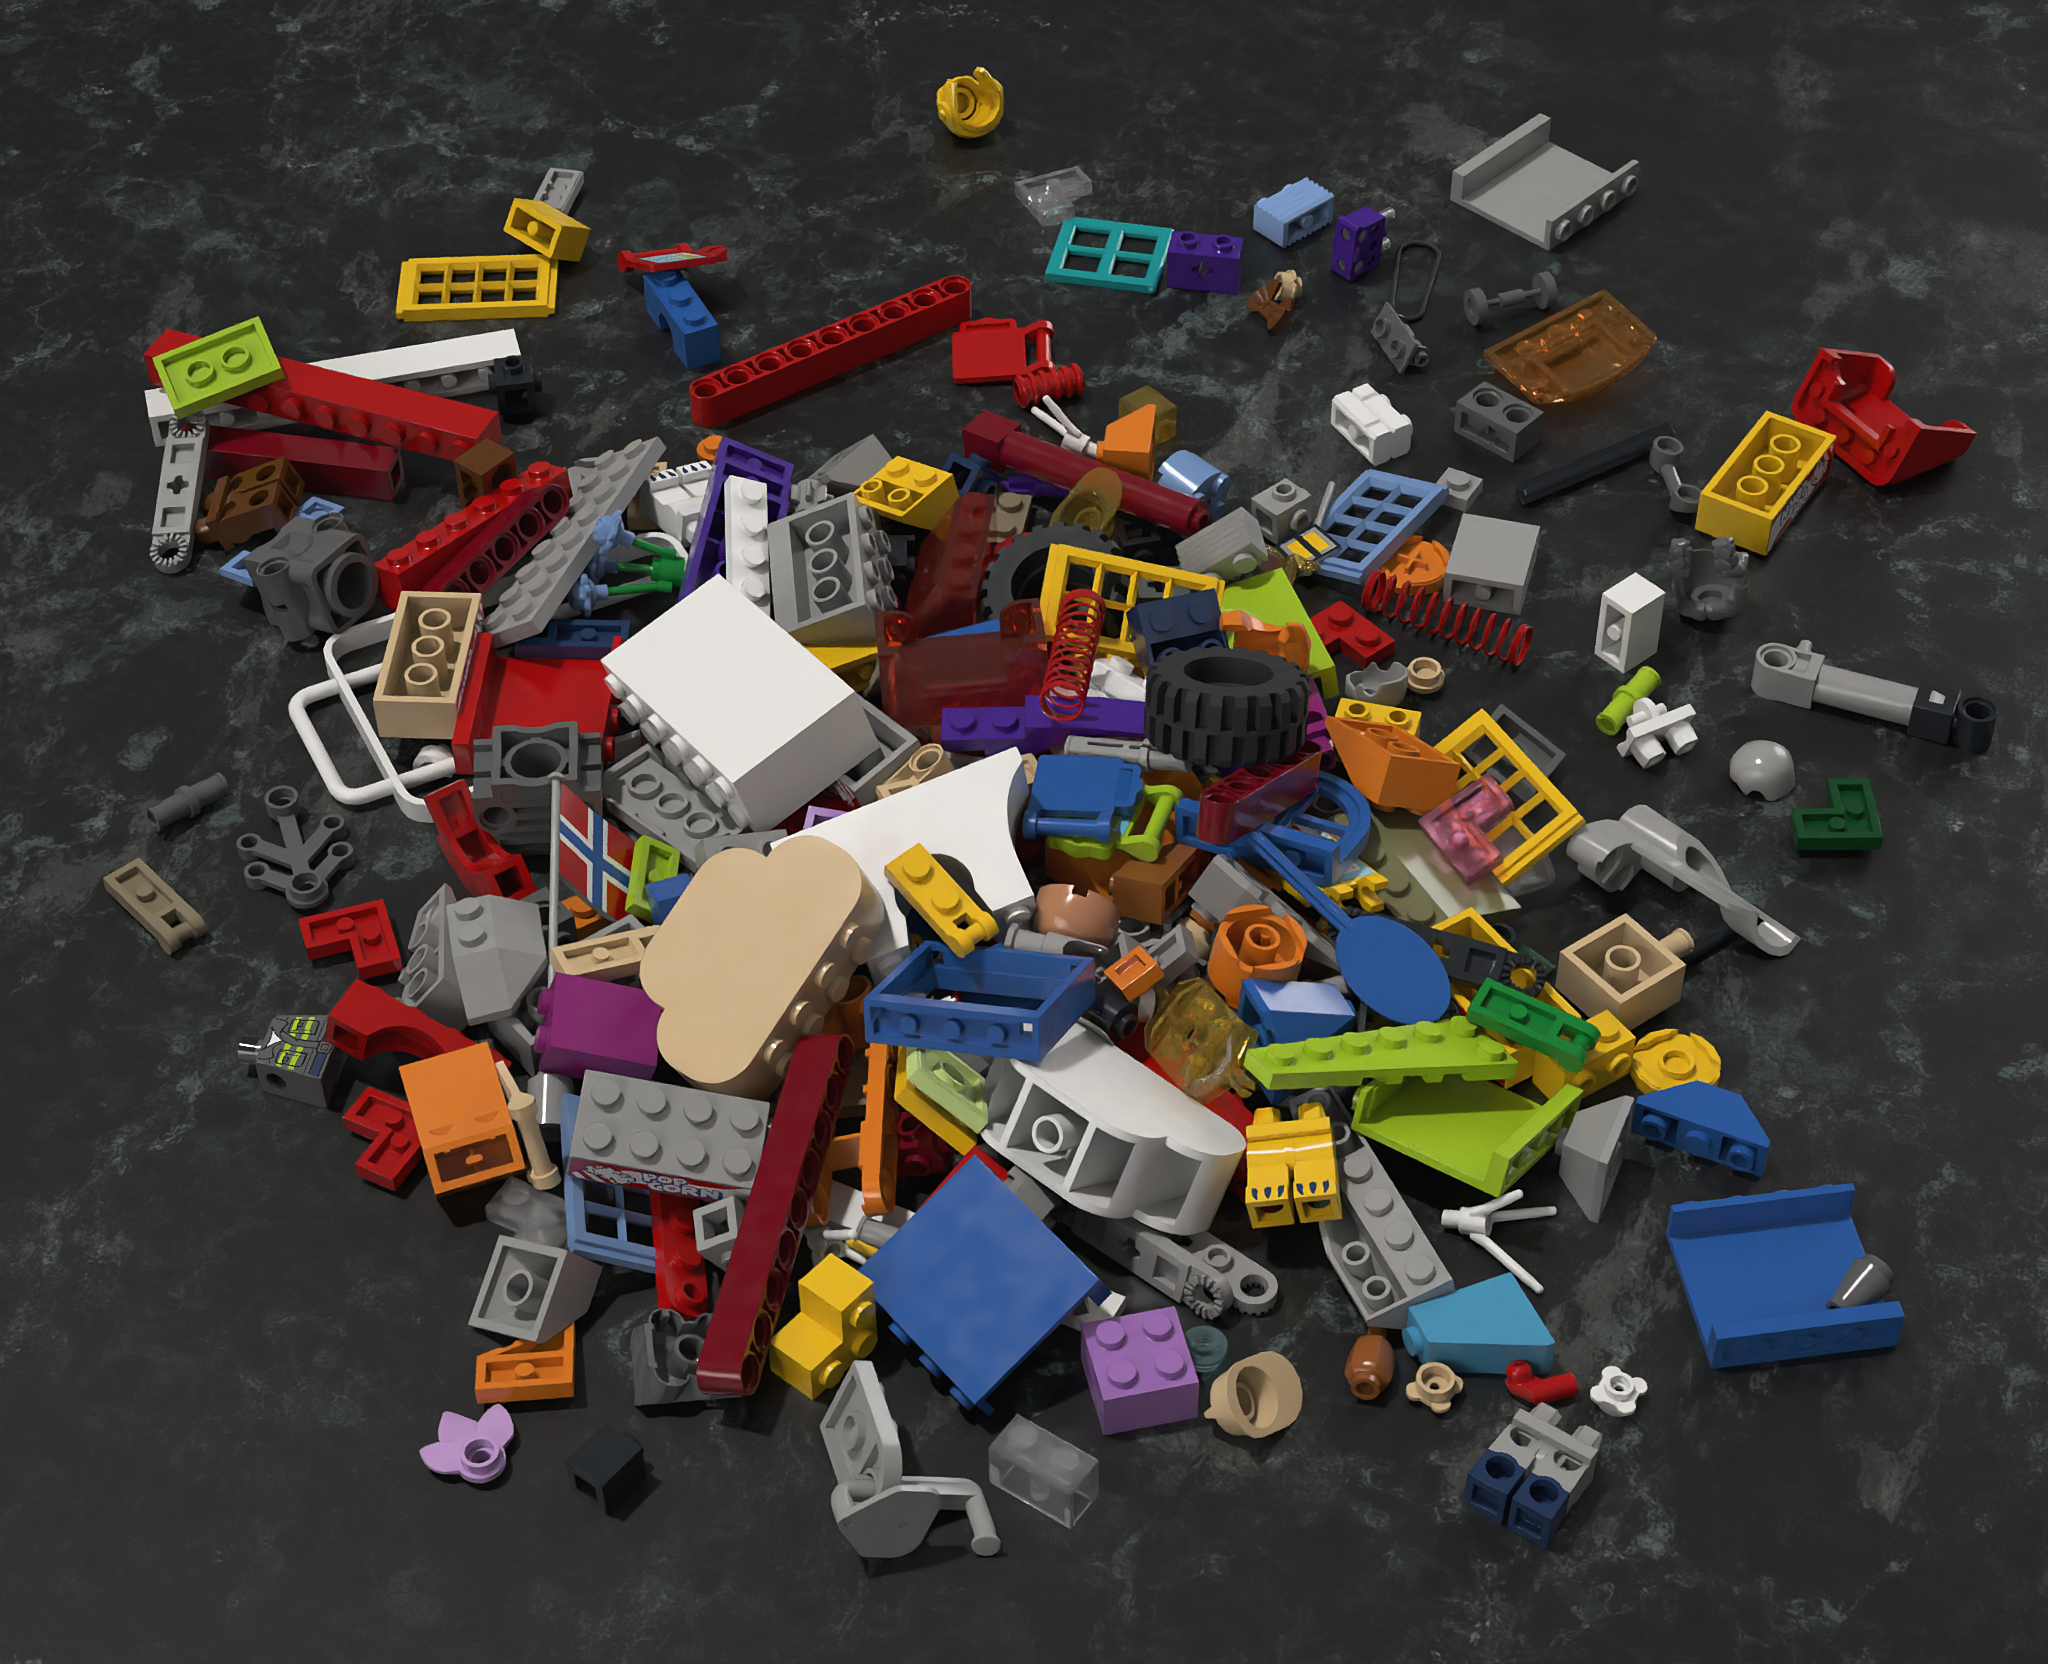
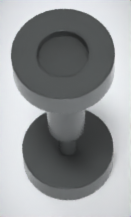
[1463,271,1558,326]

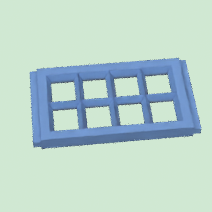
[1280,469,1449,585]
[560,1092,656,1274]

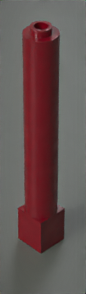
[962,410,1211,537]

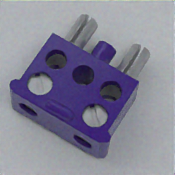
[1331,206,1395,282]

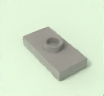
[533,168,584,215]

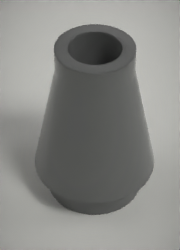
[1826,1254,1894,1310]

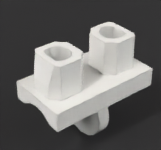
[1616,697,1698,769]

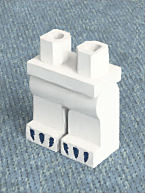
[639,460,712,548]

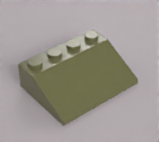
[1326,802,1522,927]

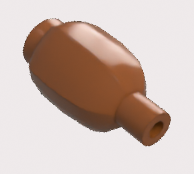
[1345,1326,1395,1400]

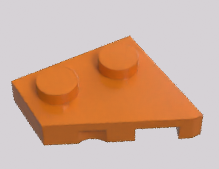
[475,1322,576,1404]

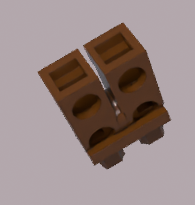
[193,456,305,551]

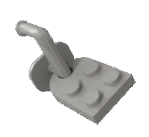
[819,1360,1001,1558]

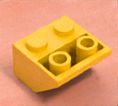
[854,456,964,533]

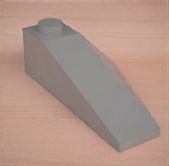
[1188,853,1340,971]

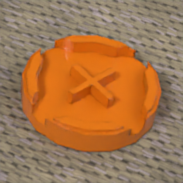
[1376,535,1450,596]

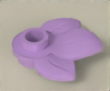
[419,1404,514,1483]

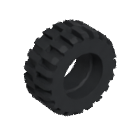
[979,522,1139,665]
[1143,646,1310,768]

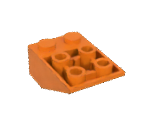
[399,1041,526,1199]

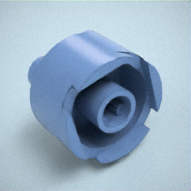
[1158,450,1231,540]

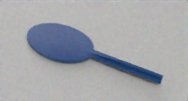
[1246,830,1451,1026]

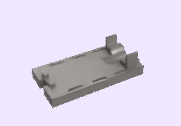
[603,743,754,874]

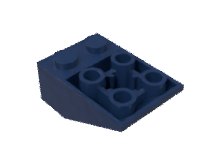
[1126,588,1229,678]

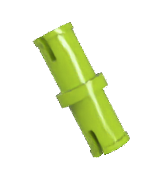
[1596,666,1661,735]

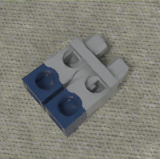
[1463,1402,1602,1549]

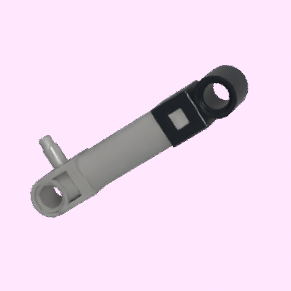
[1751,640,1999,752]

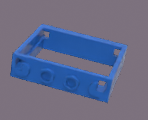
[863,940,1096,1062]

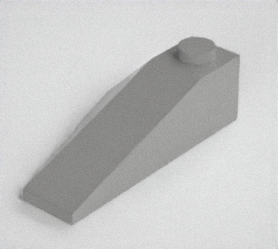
[395,883,468,1032]

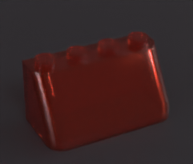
[901,492,997,644]

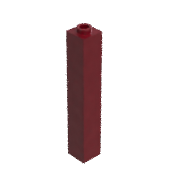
[181,423,404,501]

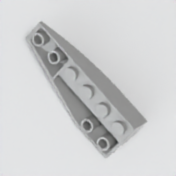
[1289,1086,1455,1330]

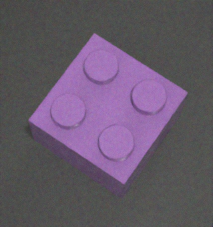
[1081,1306,1199,1436]

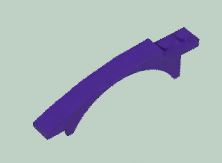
[941,695,1242,777]

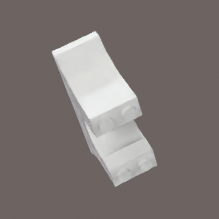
[770,746,1037,988]

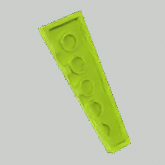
[1243,1016,1519,1090]

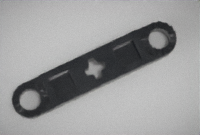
[1327,906,1546,998]

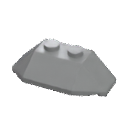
[446,895,549,1026]

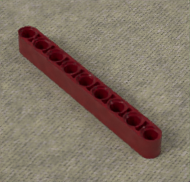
[696,1034,854,1396]

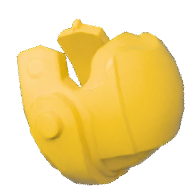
[937,67,1004,139]

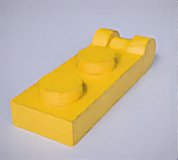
[884,842,999,958]

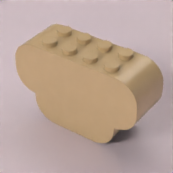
[640,835,885,1101]

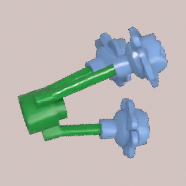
[567,509,685,618]

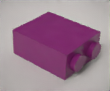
[534,972,661,1081]

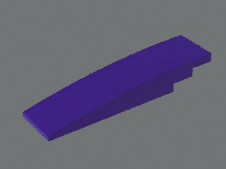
[677,436,794,603]

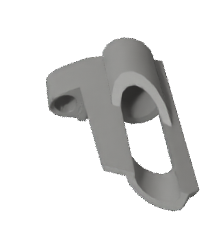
[1566,805,1801,956]

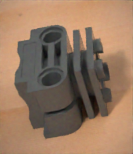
[471,721,603,856]

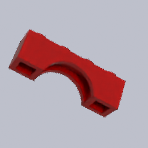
[324,979,512,1092]

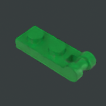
[1466,978,1601,1073]

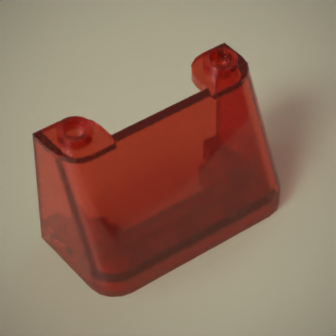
[874,598,1050,729]

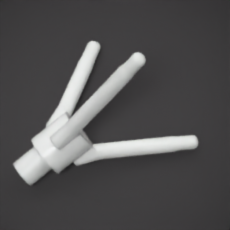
[1031,395,1097,460]
[1441,1189,1557,1294]
[803,1226,870,1268]

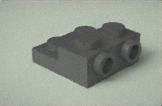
[1454,704,1566,809]

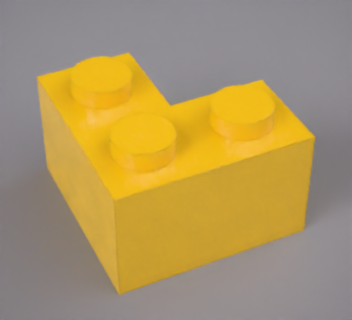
[769,1253,878,1400]

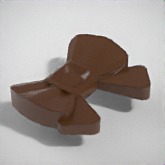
[1246,279,1295,332]

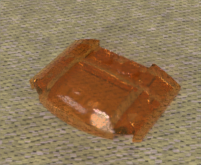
[1483,289,1657,404]

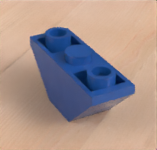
[1631,1080,1771,1177]

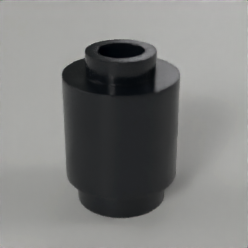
[1081,983,1139,1043]

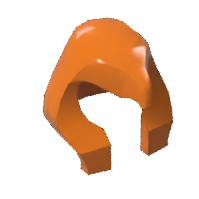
[1219,609,1311,674]

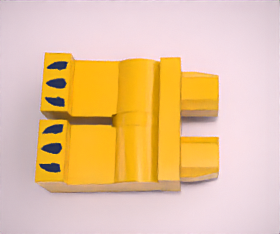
[1245,1102,1343,1228]

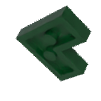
[1790,778,1883,850]

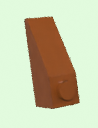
[1108,842,1211,925]

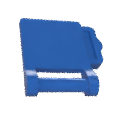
[1022,755,1144,843]

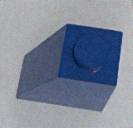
[1233,978,1357,1106]

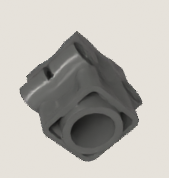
[243,512,381,641]

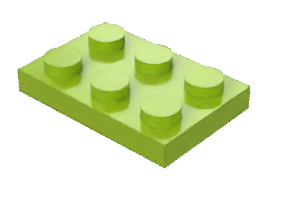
[152,316,285,420]

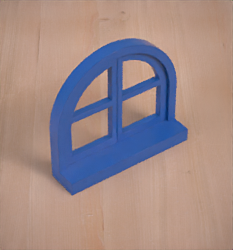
[1175,770,1371,887]

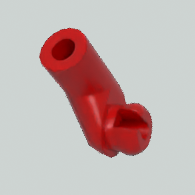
[1505,1360,1578,1405]

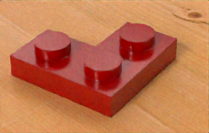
[1310,600,1396,669]
[298,899,403,980]
[343,1086,424,1191]

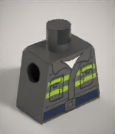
[238,1015,349,1108]

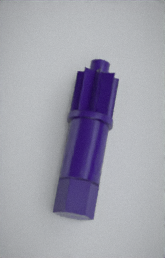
[1001,474,1077,499]

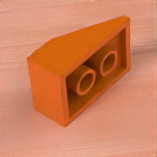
[1325,716,1461,816]

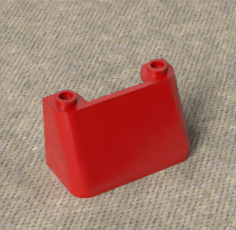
[1792,348,1977,486]

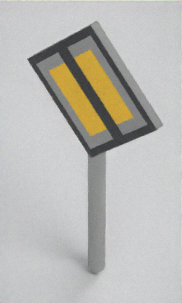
[1274,481,1342,572]

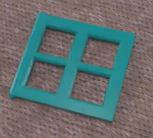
[1045,216,1174,294]

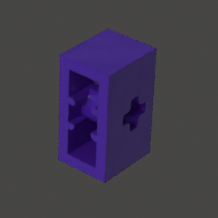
[1167,231,1243,294]

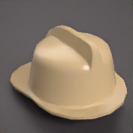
[1204,1351,1303,1439]

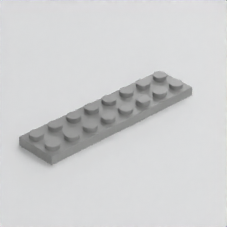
[482,436,666,648]

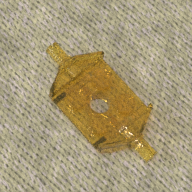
[1144,977,1259,1105]

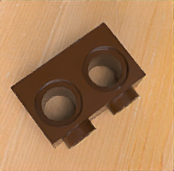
[454,438,517,510]

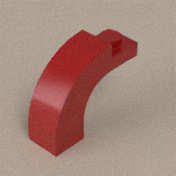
[423,779,537,900]

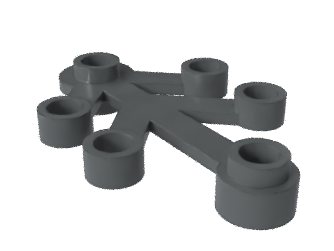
[236,785,355,909]

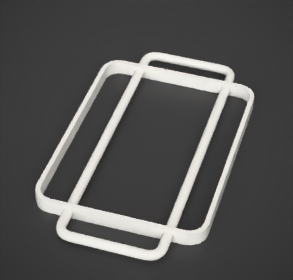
[288,532,775,823]

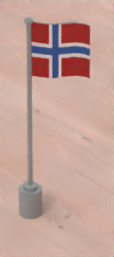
[527,772,653,1142]

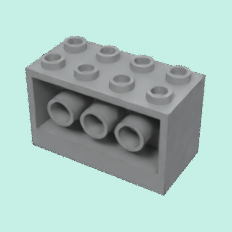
[767,492,901,646]

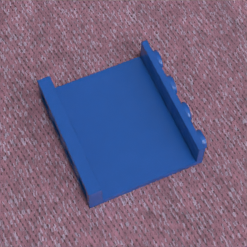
[858,1154,1112,1417]
[1666,1183,1905,1369]

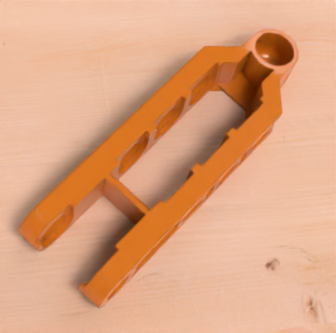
[804,975,900,1230]

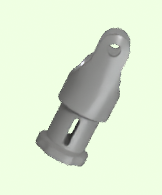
[1004,922,1109,983]

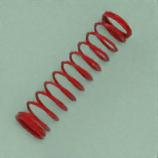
[1361,569,1533,667]
[1039,588,1106,722]

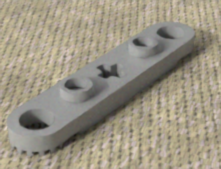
[150,411,210,574]
[1052,1201,1233,1319]
[1131,1227,1278,1316]

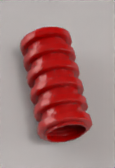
[1013,363,1085,408]

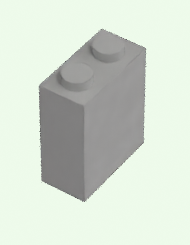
[1442,513,1540,616]

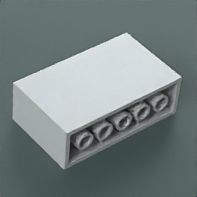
[600,573,880,832]

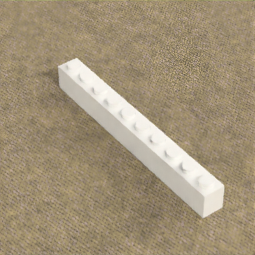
[145,329,521,447]

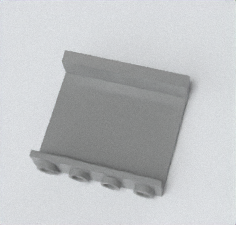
[1450,113,1639,251]

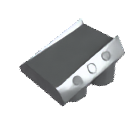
[629,1308,742,1406]

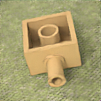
[1555,913,1694,1031]

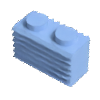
[1253,177,1334,249]

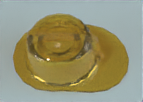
[1049,467,1122,538]

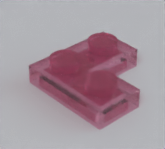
[1418,773,1515,886]

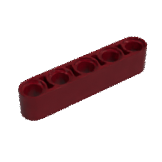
[421,484,570,595]
[1196,740,1322,845]

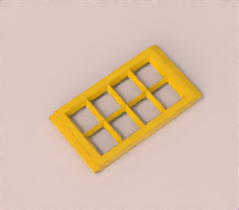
[396,254,559,322]
[1033,543,1225,660]
[1433,709,1586,888]

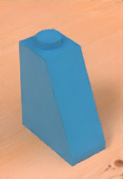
[1402,1272,1556,1375]

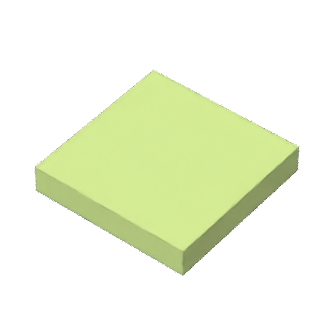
[906,1047,989,1134]

